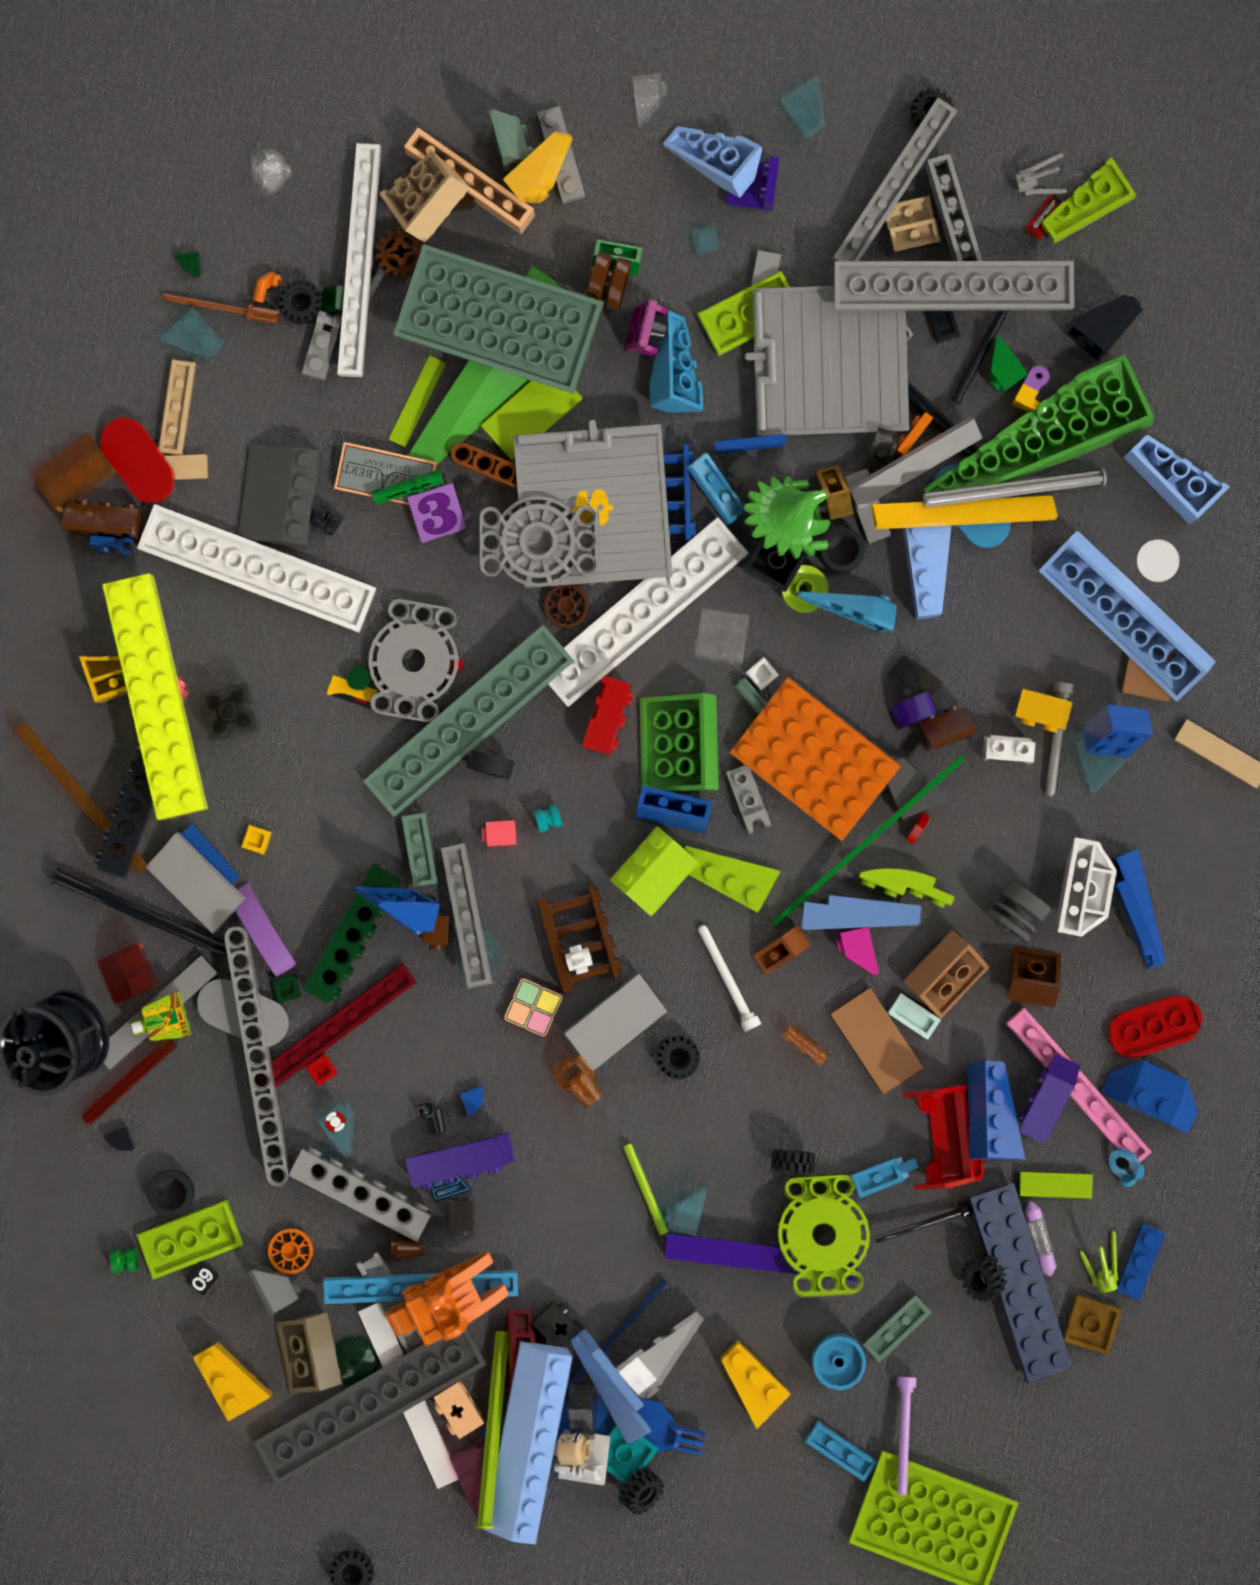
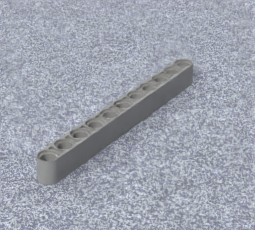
[225,926,290,1186]

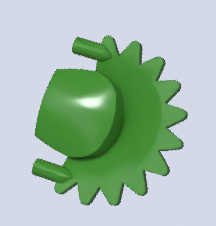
[743,476,830,559]

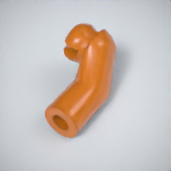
[252,272,282,303]

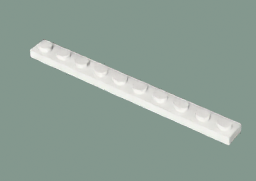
[337,144,381,377]

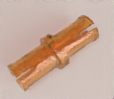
[782,1025,829,1066]

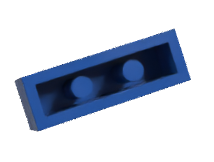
[636,786,713,834]

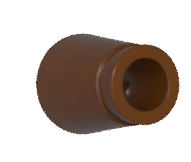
[389,1237,424,1261]

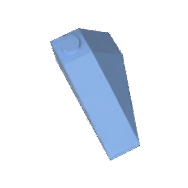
[663,126,762,198]

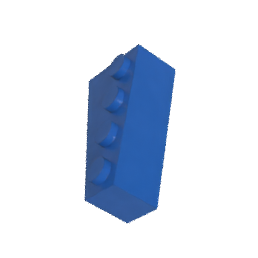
[967,1060,1025,1161]

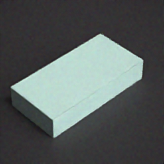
[887,993,941,1040]

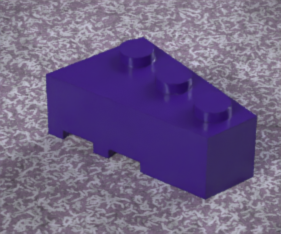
[1018,1053,1081,1144]

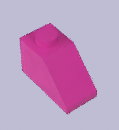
[836,927,879,975]

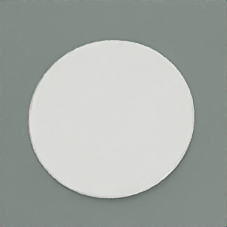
[1137,540,1179,582]

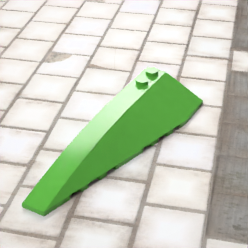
[408,267,565,465]
[924,355,1154,493]

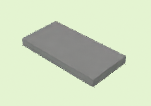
[146,832,246,934]
[563,973,667,1071]

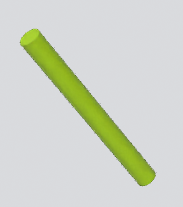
[623,1143,669,1236]

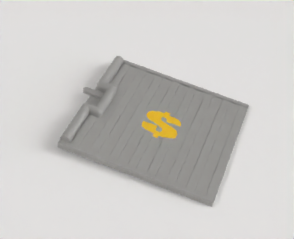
[513,420,672,588]

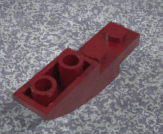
[507,1309,535,1396]

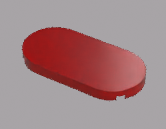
[101,417,175,503]
[1108,996,1202,1058]

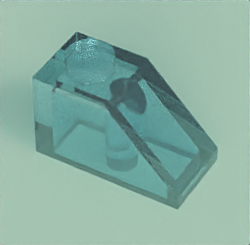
[664,1187,708,1236]

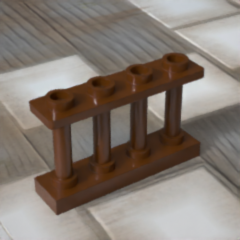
[537,884,622,993]

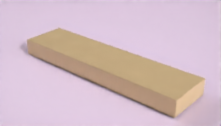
[158,359,196,455]
[1174,719,1260,789]

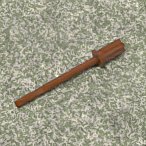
[162,294,280,324]

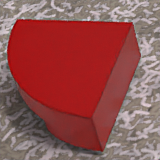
[906,813,930,845]

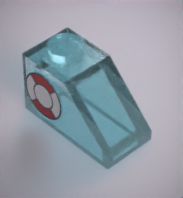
[317,1102,356,1159]

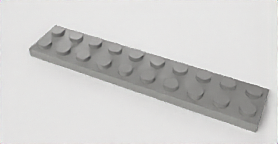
[834,261,1074,311]

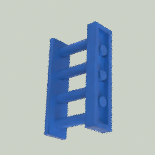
[663,444,695,542]

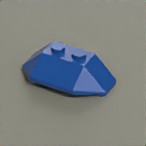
[1100,1060,1198,1134]

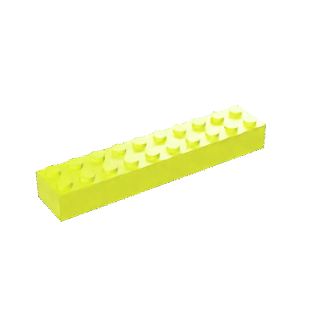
[102,573,208,820]

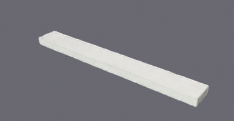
[358,1302,460,1489]

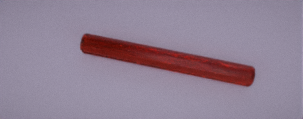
[82,1039,177,1125]

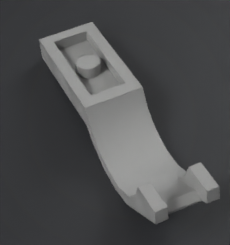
[356,1252,424,1354]

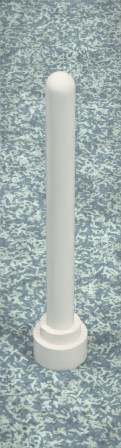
[698,925,761,1032]

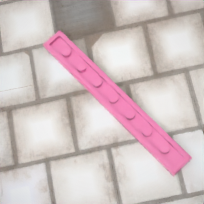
[1006,1007,1152,1163]

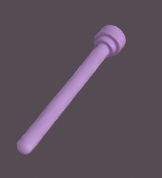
[897,1377,916,1496]

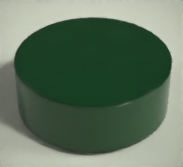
[346,666,371,691]

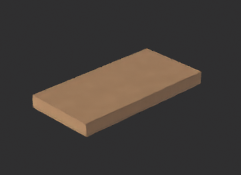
[830,988,923,1094]

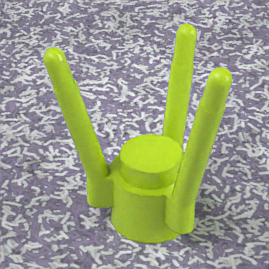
[1079,1231,1119,1293]

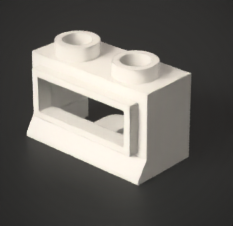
[983,735,1035,764]

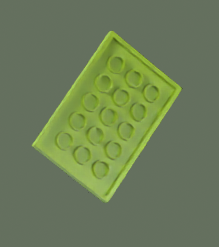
[848,1450,1019,1585]

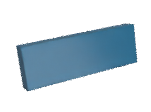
[687,452,745,525]
[804,1420,878,1482]

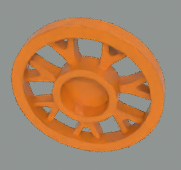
[268,1228,313,1274]

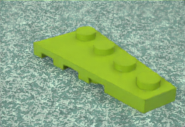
[684,846,781,913]

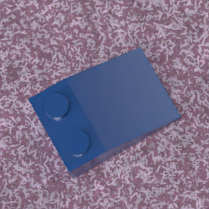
[353,886,440,934]

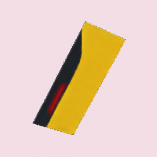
[327,675,378,709]

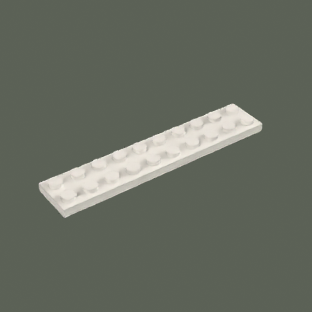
[137,504,376,633]
[548,517,749,707]

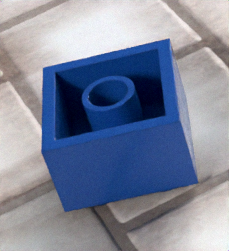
[1082,704,1153,758]

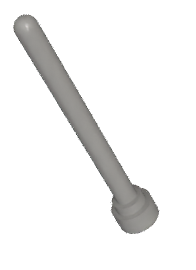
[1046,682,1074,797]

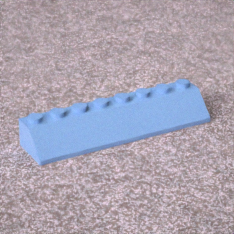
[1039,531,1216,702]
[484,1342,572,1544]

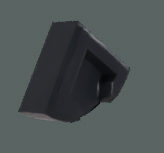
[104,1127,136,1151]

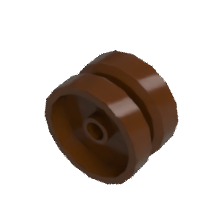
[587,252,632,311]

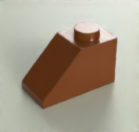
[753,925,811,975]

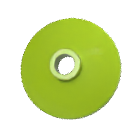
[782,565,828,613]

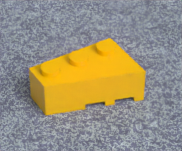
[721,1339,790,1429]

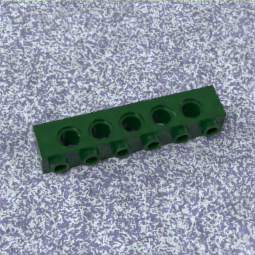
[303,864,401,1004]

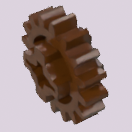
[376,227,424,280]

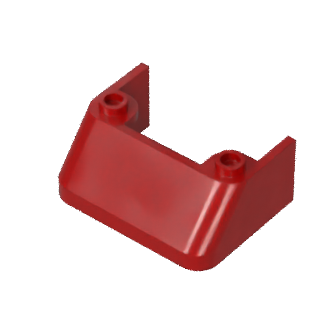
[902,1085,984,1190]

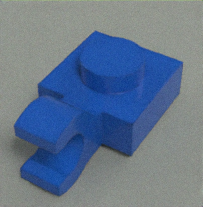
[90,535,134,557]

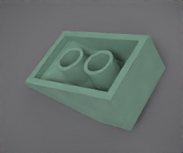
[489,110,533,176]

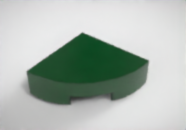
[176,252,201,277]

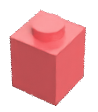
[482,820,517,847]

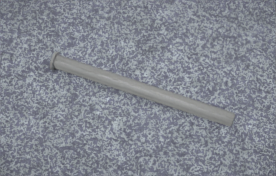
[923,467,1107,507]

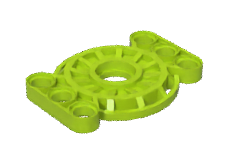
[778,1175,870,1297]

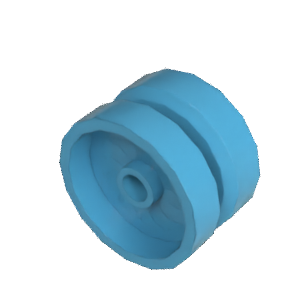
[811,1332,866,1390]

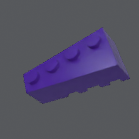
[405,1133,515,1190]

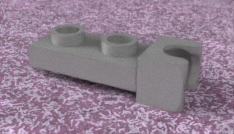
[726,765,771,834]

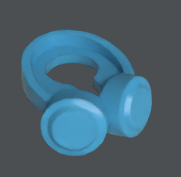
[1108,1148,1145,1187]

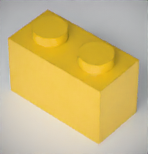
[1015,689,1073,733]

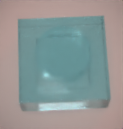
[692,226,720,256]

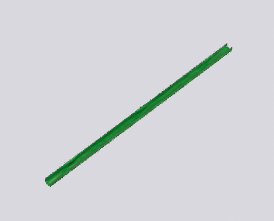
[771,756,964,926]

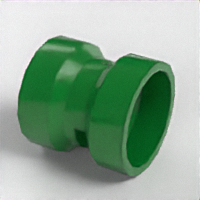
[110,1247,138,1274]

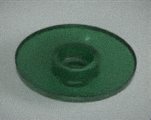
[335,1336,379,1385]

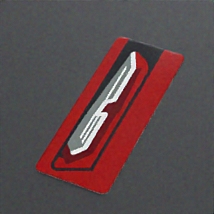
[1025,194,1063,240]

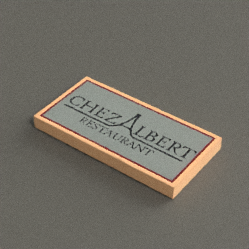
[334,442,437,505]

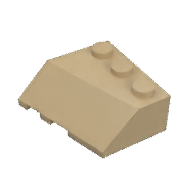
[379,152,469,242]

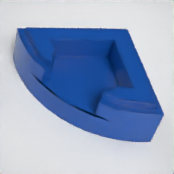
[460,1086,484,1116]

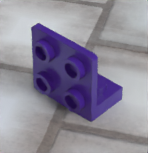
[726,156,780,211]

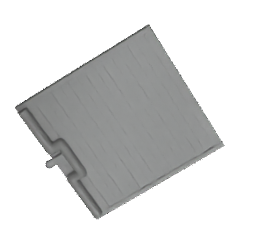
[745,286,909,437]

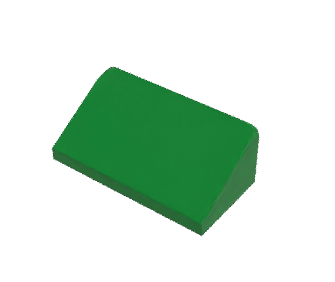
[592,239,643,276]

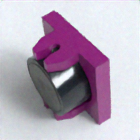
[624,299,667,356]

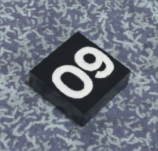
[185,1262,220,1296]

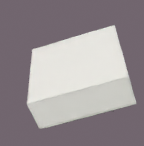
[746,657,779,691]

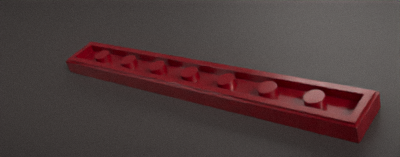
[256,963,417,1088]

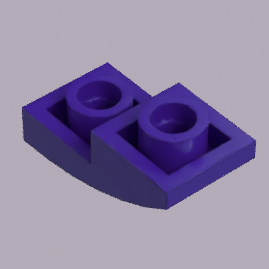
[890,692,936,730]

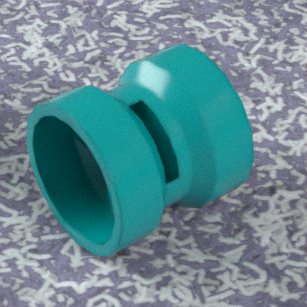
[533,804,563,833]

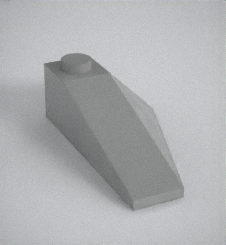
[616,1311,704,1398]

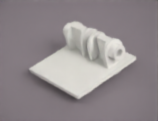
[555,1429,610,1485]

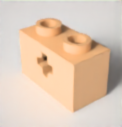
[433,1380,485,1439]

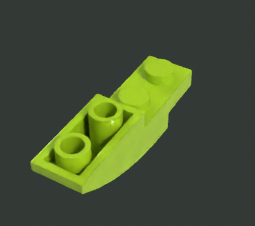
[858,869,955,908]

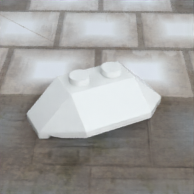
[1057,837,1117,937]

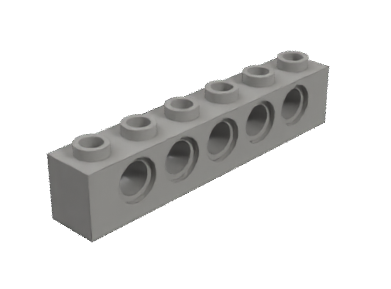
[925,154,982,261]
[288,1147,432,1242]

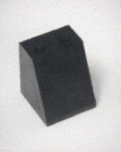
[1063,294,1143,362]

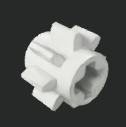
[565,944,593,975]

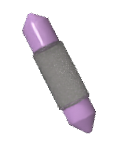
[1024,1201,1057,1276]

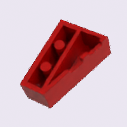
[582,675,634,756]

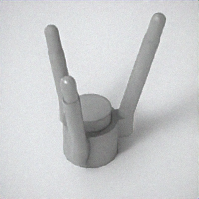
[1015,153,1067,196]

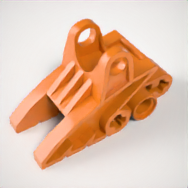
[385,1251,509,1346]

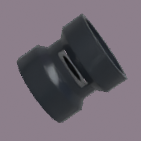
[310,505,343,537]

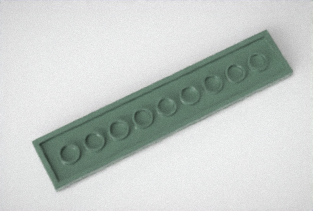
[363,625,575,817]

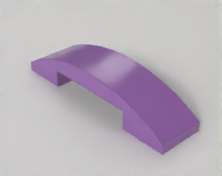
[236,883,297,977]

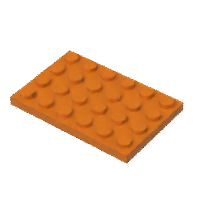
[730,677,901,841]

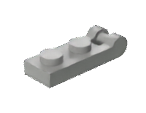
[302,311,342,381]

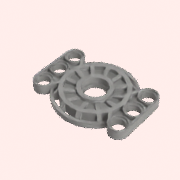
[479,496,598,587]
[368,599,459,723]

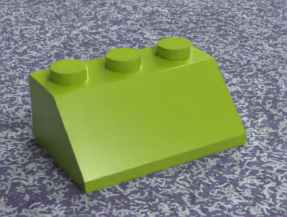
[610,826,699,917]

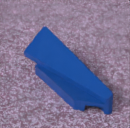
[1113,849,1165,969]

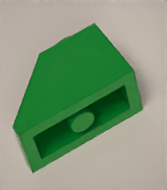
[988,336,1028,395]

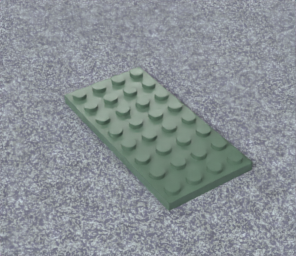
[393,244,604,394]

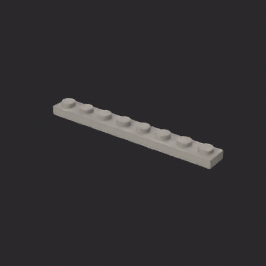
[832,98,958,262]

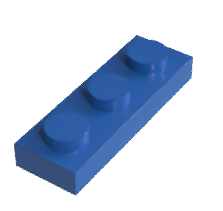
[1115,1223,1165,1300]

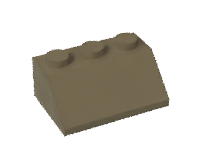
[276,1312,342,1393]

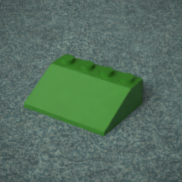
[640,693,719,792]

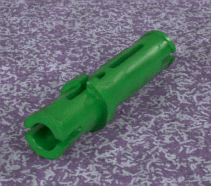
[372,469,444,505]

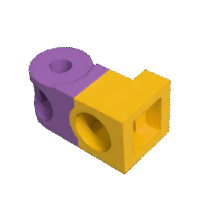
[1012,366,1049,413]

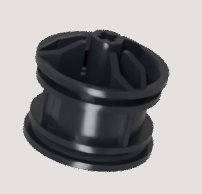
[0,990,109,1096]

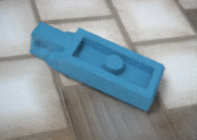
[850,1157,919,1198]

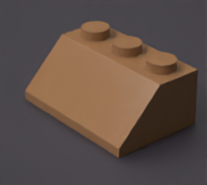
[903,930,990,1019]

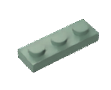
[402,813,438,888]
[862,1294,932,1363]

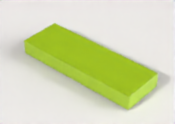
[1019,1172,1093,1198]

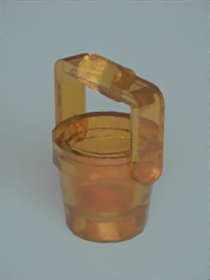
[552,1055,604,1108]

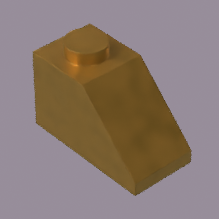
[815,465,854,520]

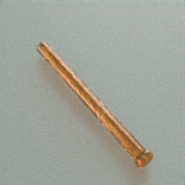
[12,721,148,874]

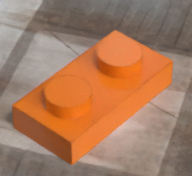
[895,412,933,457]

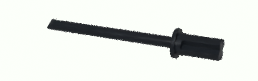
[875,1202,972,1243]

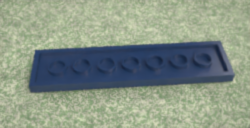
[967,1183,1072,1383]

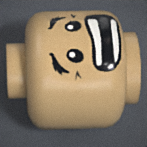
[553,1433,591,1466]

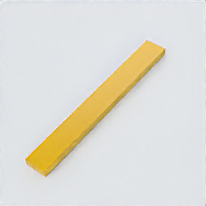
[871,495,1058,529]

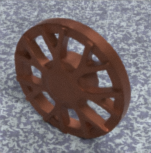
[544,585,589,628]

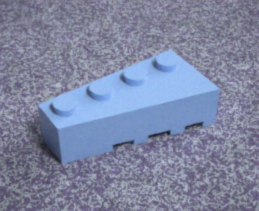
[1123,435,1230,525]
[903,525,951,620]

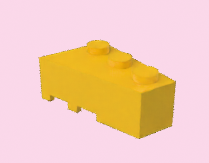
[79,656,128,703]
[193,1342,274,1421]

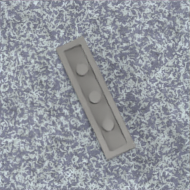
[537,106,585,204]

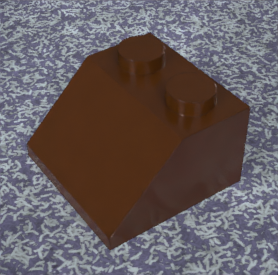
[918,705,977,752]
[1007,946,1061,1008]

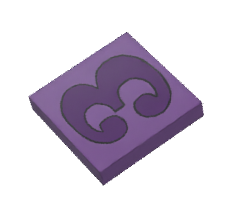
[407,483,467,543]

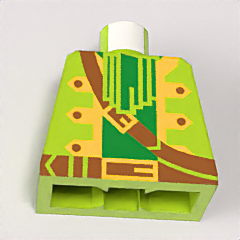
[131,991,192,1041]

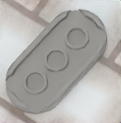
[197,979,289,1047]

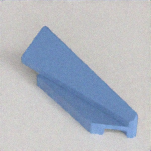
[802,895,921,930]
[571,1329,651,1443]

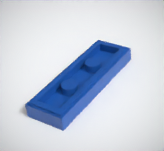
[714,434,786,455]
[181,824,240,884]

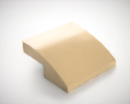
[885,196,940,252]

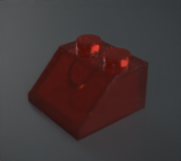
[97,943,160,1005]

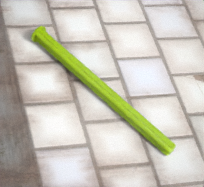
[475,1331,508,1529]

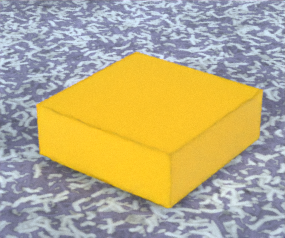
[241,825,272,855]

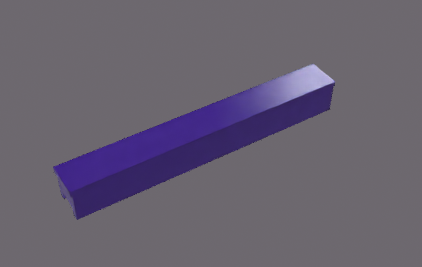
[665,1232,859,1282]

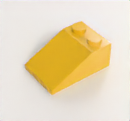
[503,131,573,203]

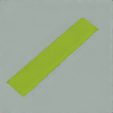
[388,355,446,447]

